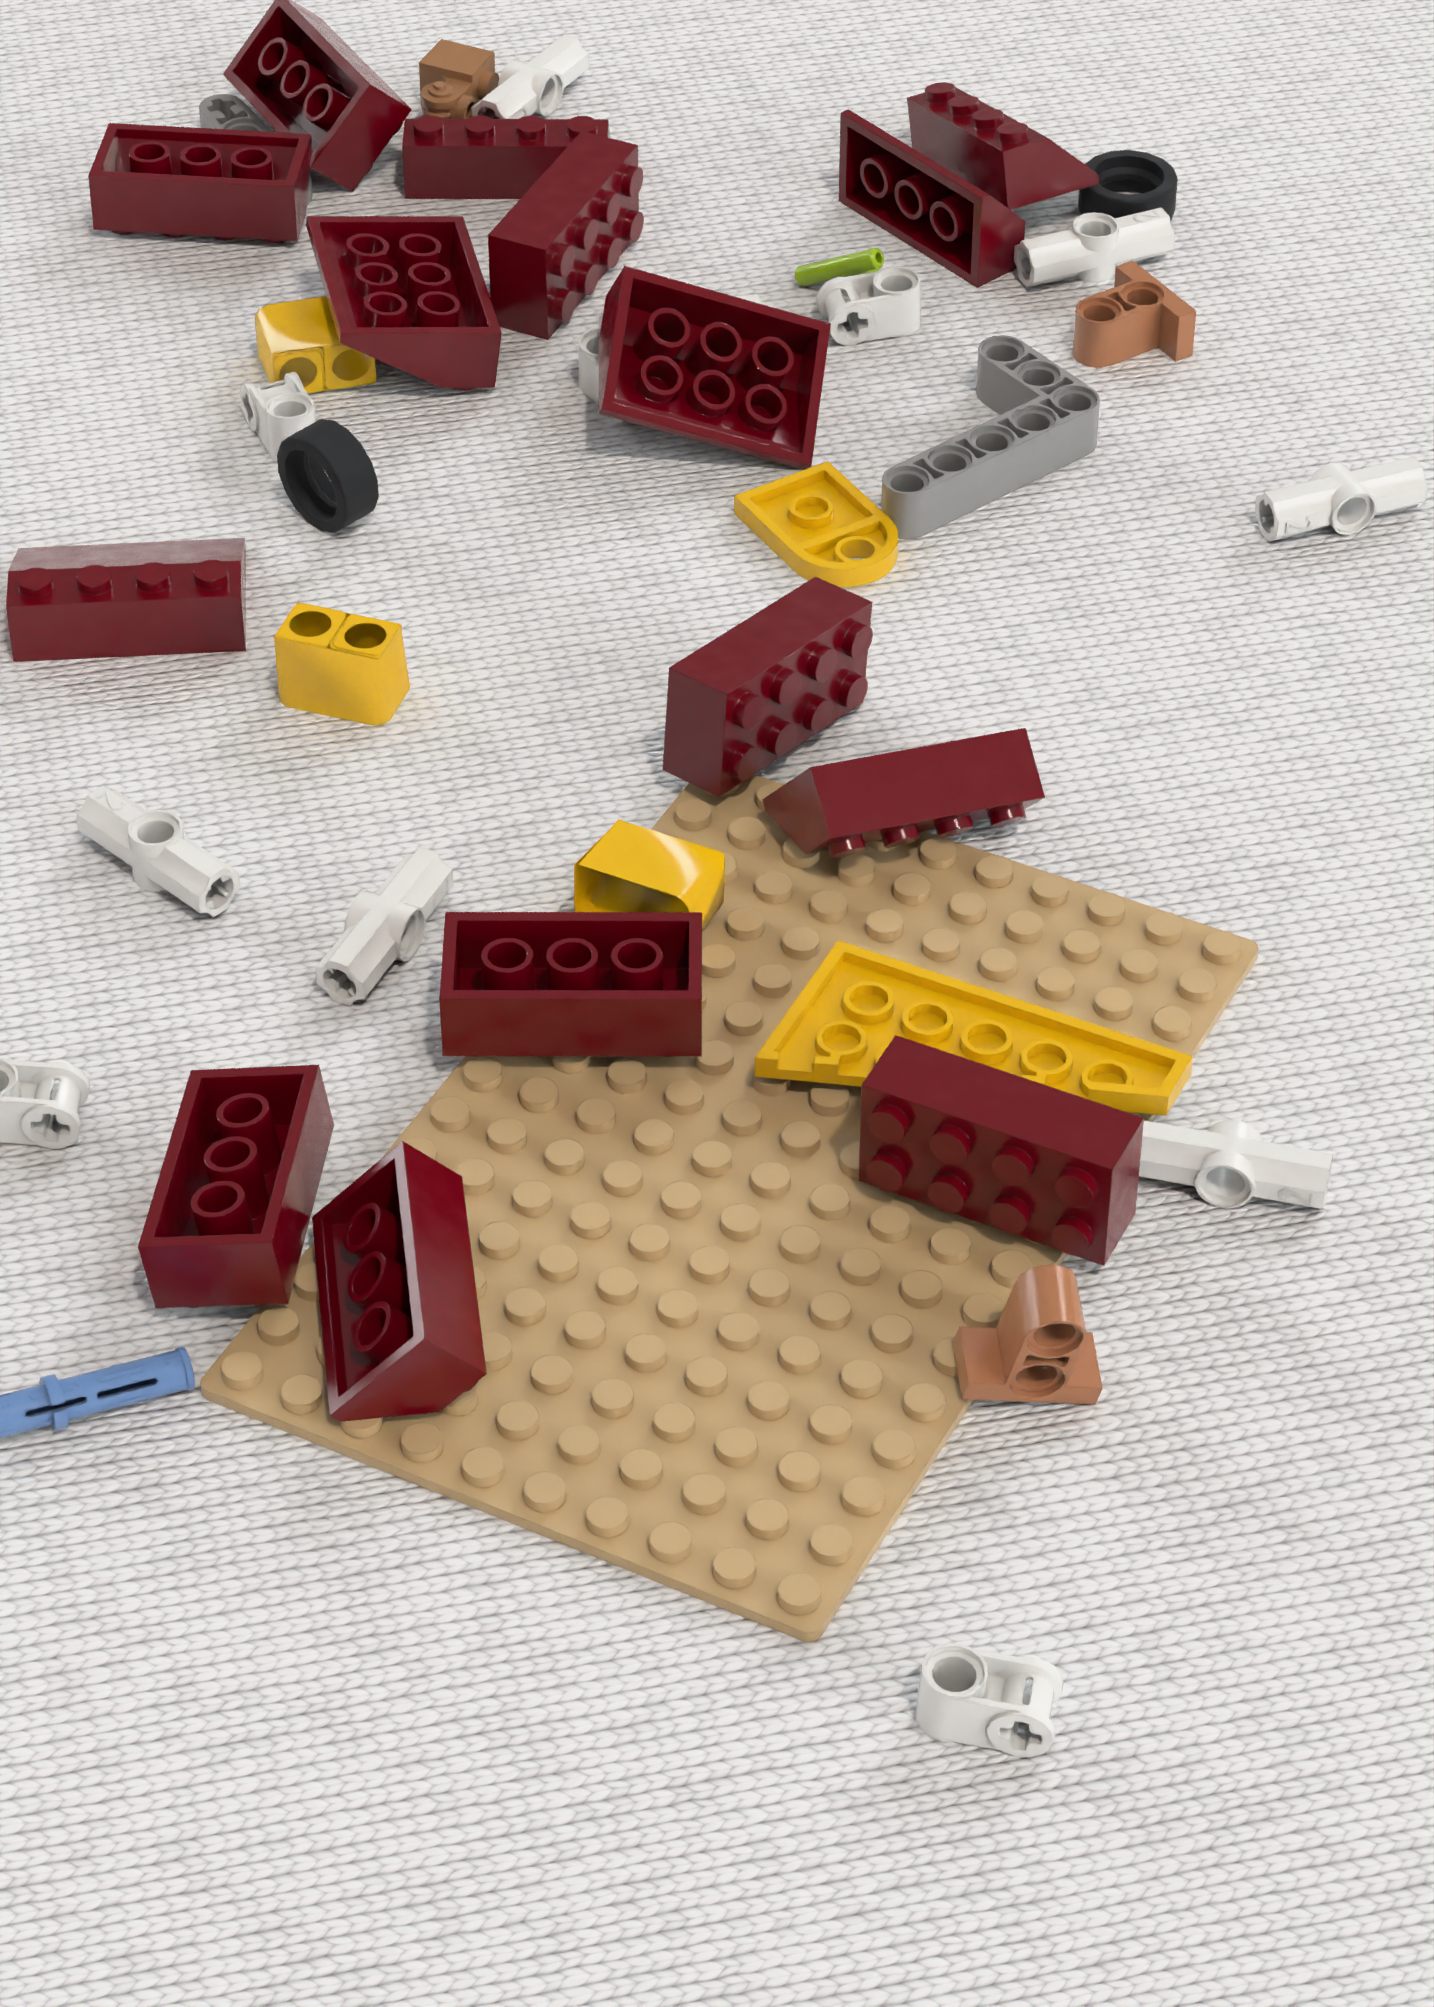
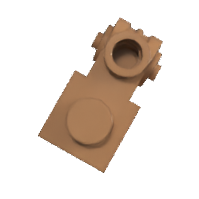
[419,39,500,119]

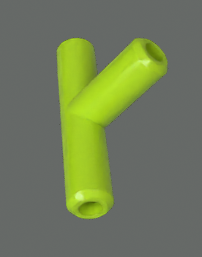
[795,248,884,287]

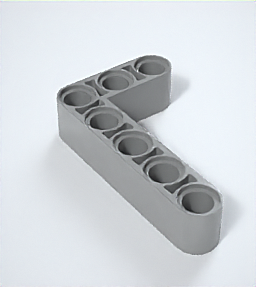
[881,335,1100,539]

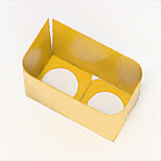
[255,296,376,393]
[274,602,410,725]
[574,819,725,930]

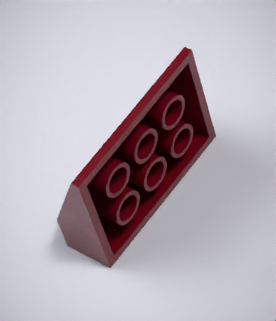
[306,216,502,391]
[598,266,831,470]
[6,538,246,662]

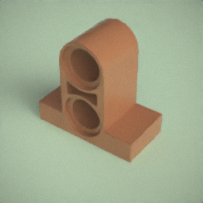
[1073,260,1196,368]
[953,1264,1103,1404]

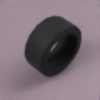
[1078,150,1178,221]
[277,419,379,533]

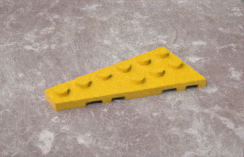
[755,940,1193,1116]

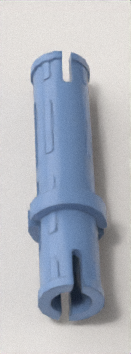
[0,1346,195,1438]

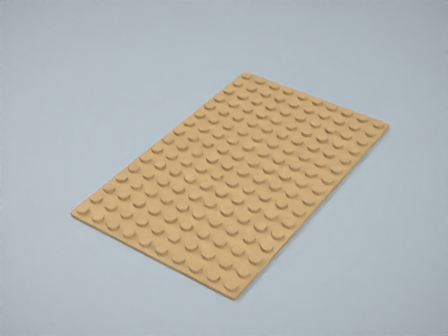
[200,775,1259,1642]

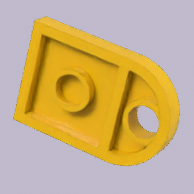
[734,461,898,587]

